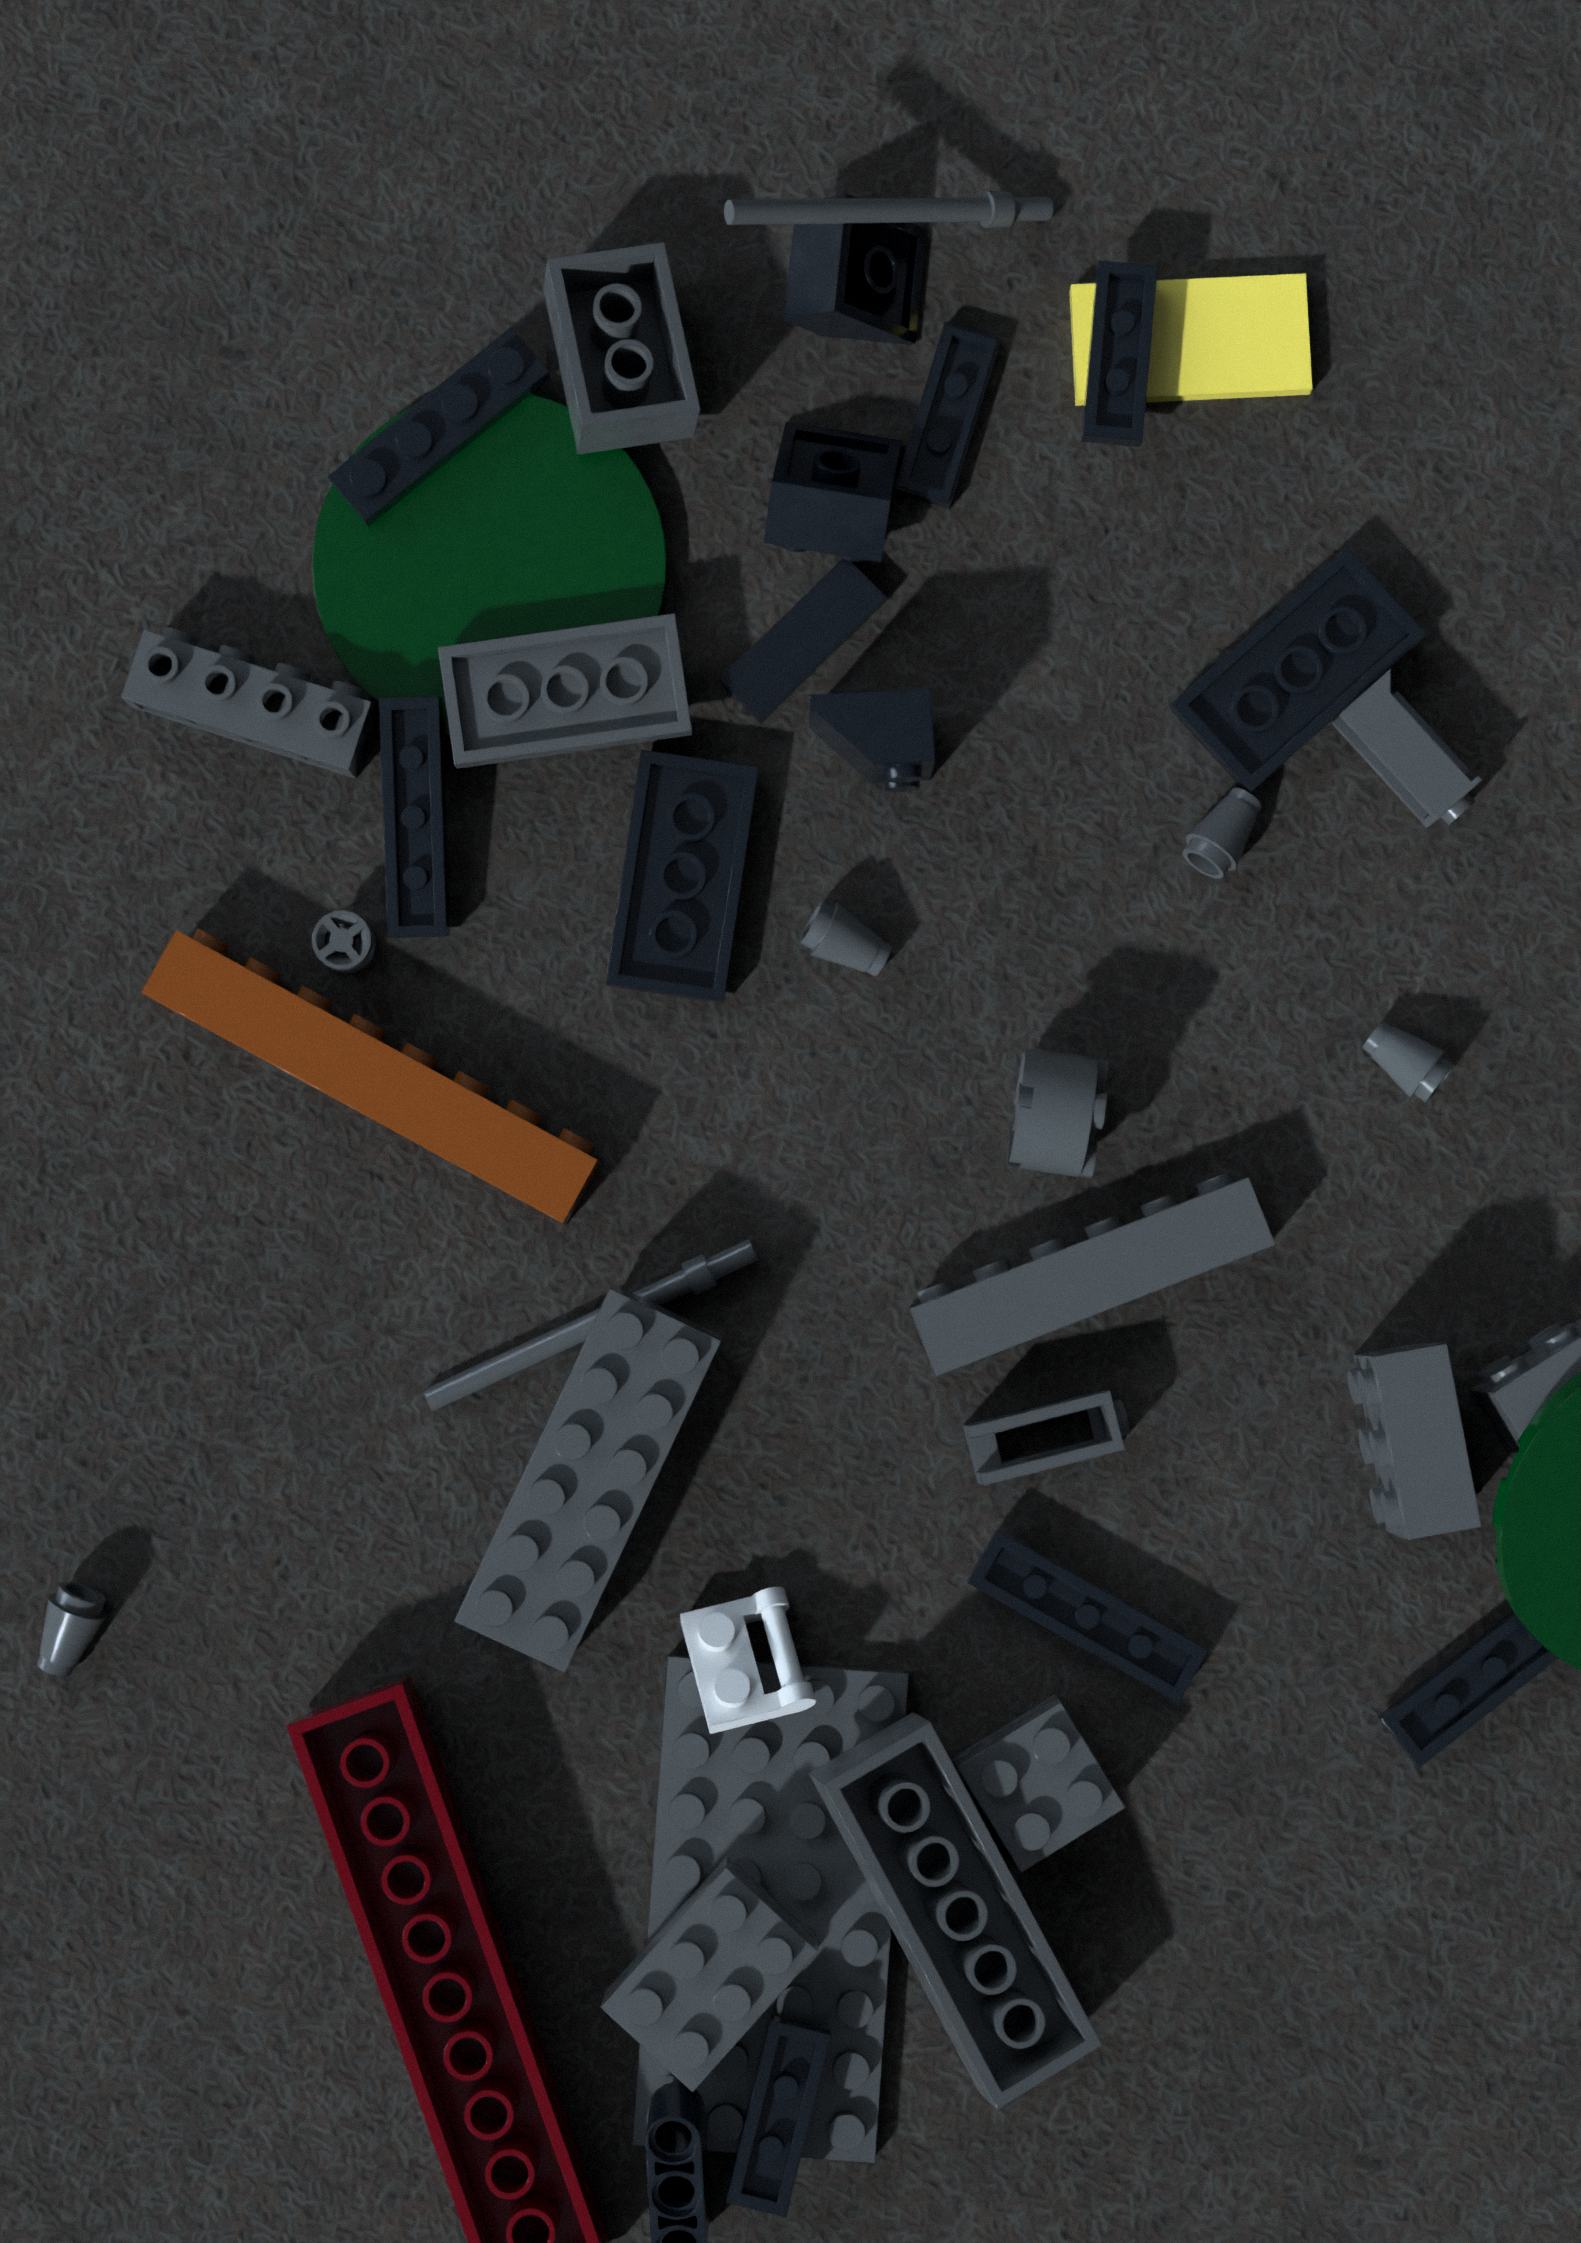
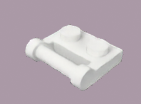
[680,1587,816,1734]

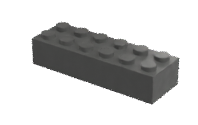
[454,1284,721,1672]
[809,1712,1102,2110]

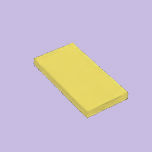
[1069,273,1313,406]

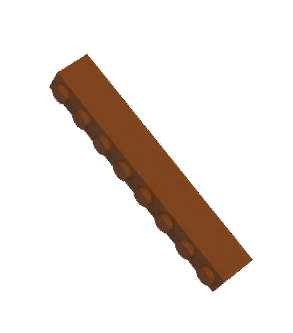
[141,928,601,1225]

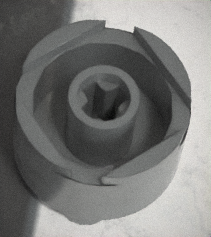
[1007,1048,1108,1178]

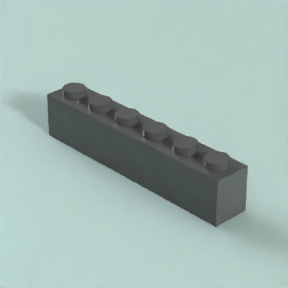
[909,1172,1275,1376]

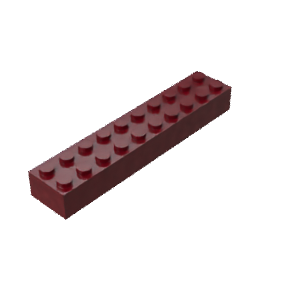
[286,1676,611,2243]

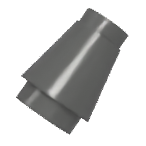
[1183,788,1262,879]
[799,901,892,977]
[1362,1020,1455,1103]
[37,1582,107,1677]

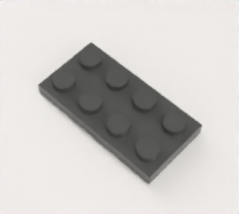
[438,613,692,769]

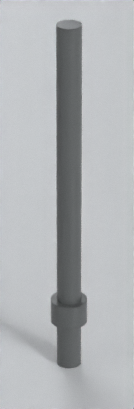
[724,191,1054,228]
[423,1239,759,1411]

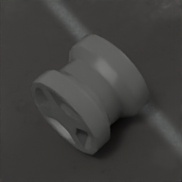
[312,910,377,974]

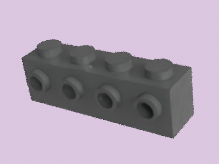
[121,627,378,779]

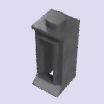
[1331,669,1482,828]
[963,1390,1130,1486]

